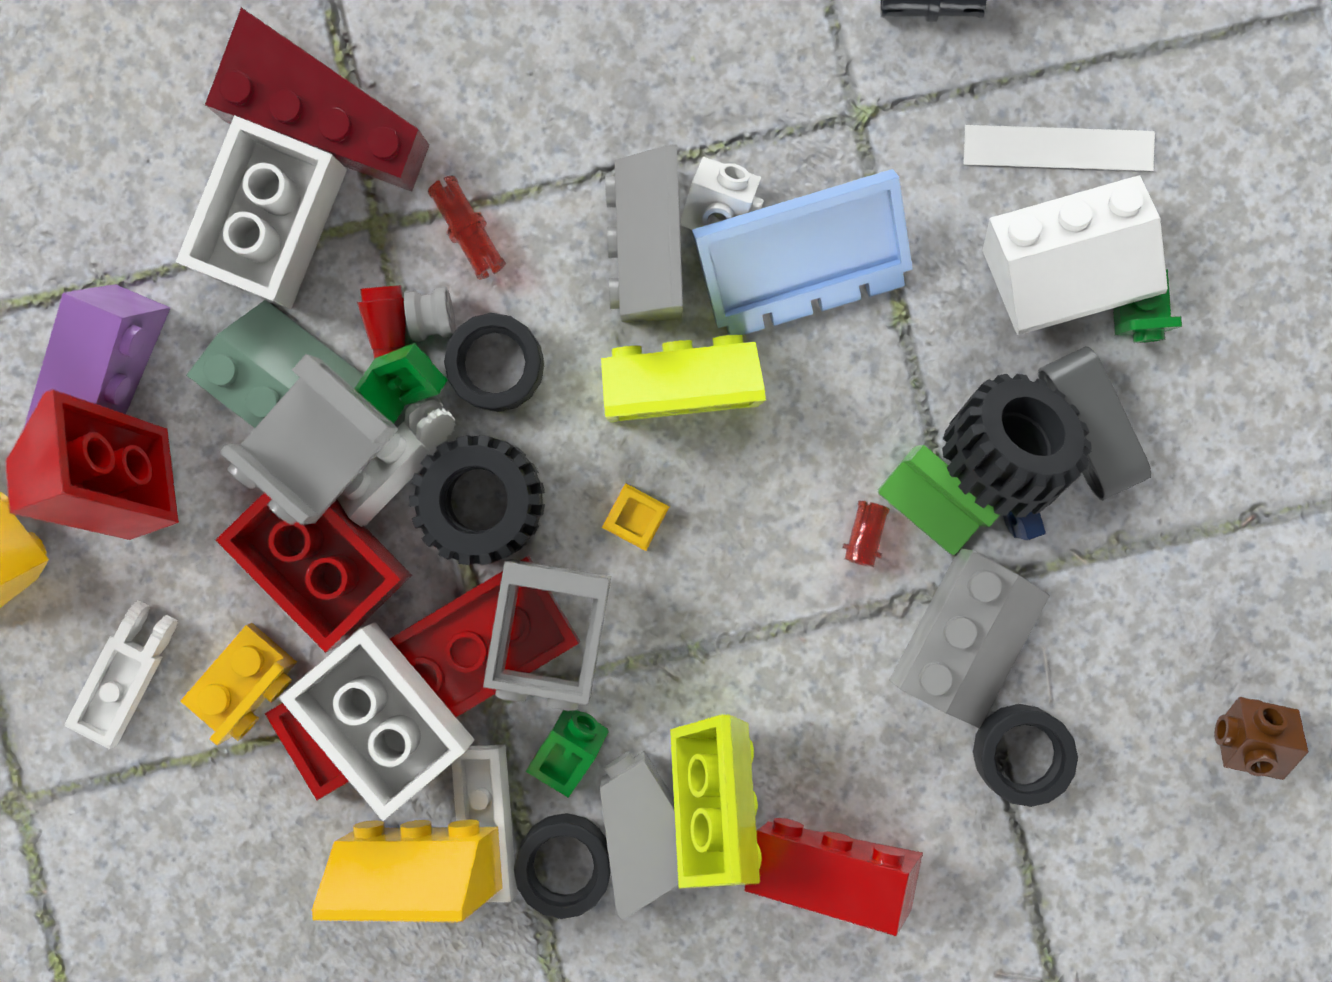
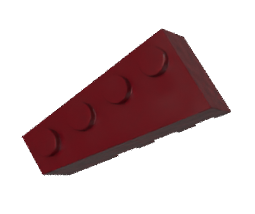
[205,7,430,192]

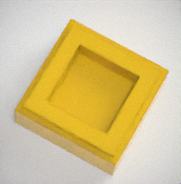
[601,483,670,551]

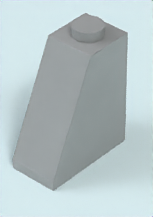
[600,751,678,920]

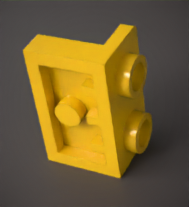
[180,623,297,746]

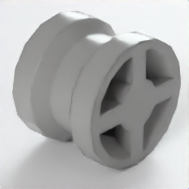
[404,286,456,343]

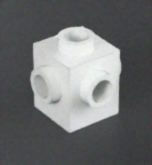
[680,157,764,230]

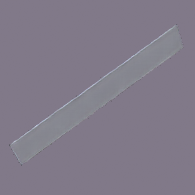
[964,125,1155,171]

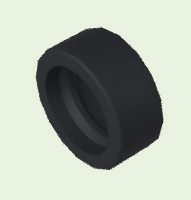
[444,313,545,412]
[973,704,1078,807]
[514,813,611,919]

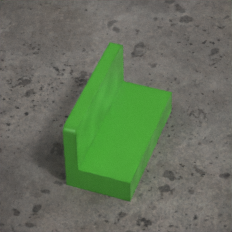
[878,445,1000,555]

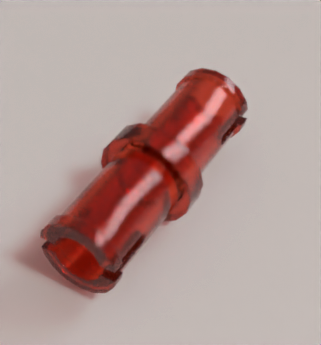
[427,175,506,280]

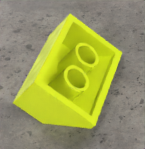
[601,335,766,422]
[670,714,762,888]

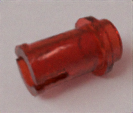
[842,500,890,567]

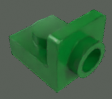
[1113,269,1182,343]
[525,710,608,798]

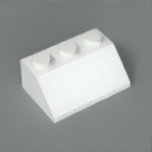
[982,175,1168,335]

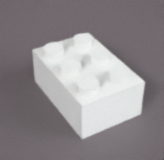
[176,115,347,309]
[279,622,474,821]

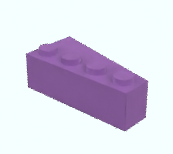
[24,284,171,427]

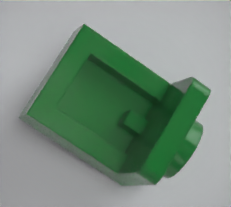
[354,343,448,424]

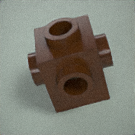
[1214,697,1308,780]

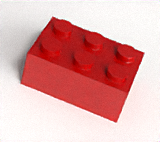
[215,492,412,653]

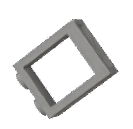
[483,559,612,711]

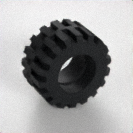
[942,374,1091,517]
[409,435,545,565]

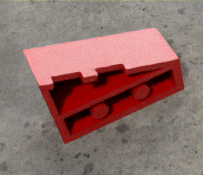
[744,818,923,937]

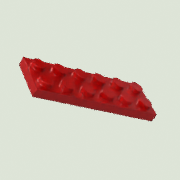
[264,555,581,801]

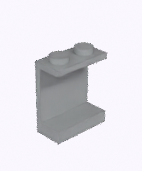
[219,354,398,525]

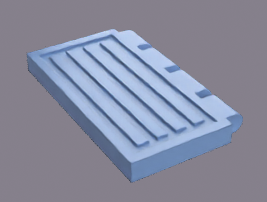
[692,169,913,335]

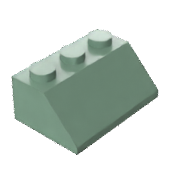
[186,300,364,428]

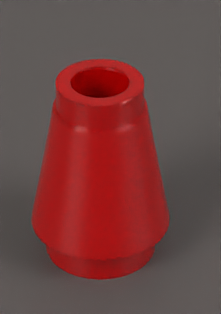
[357,285,406,359]

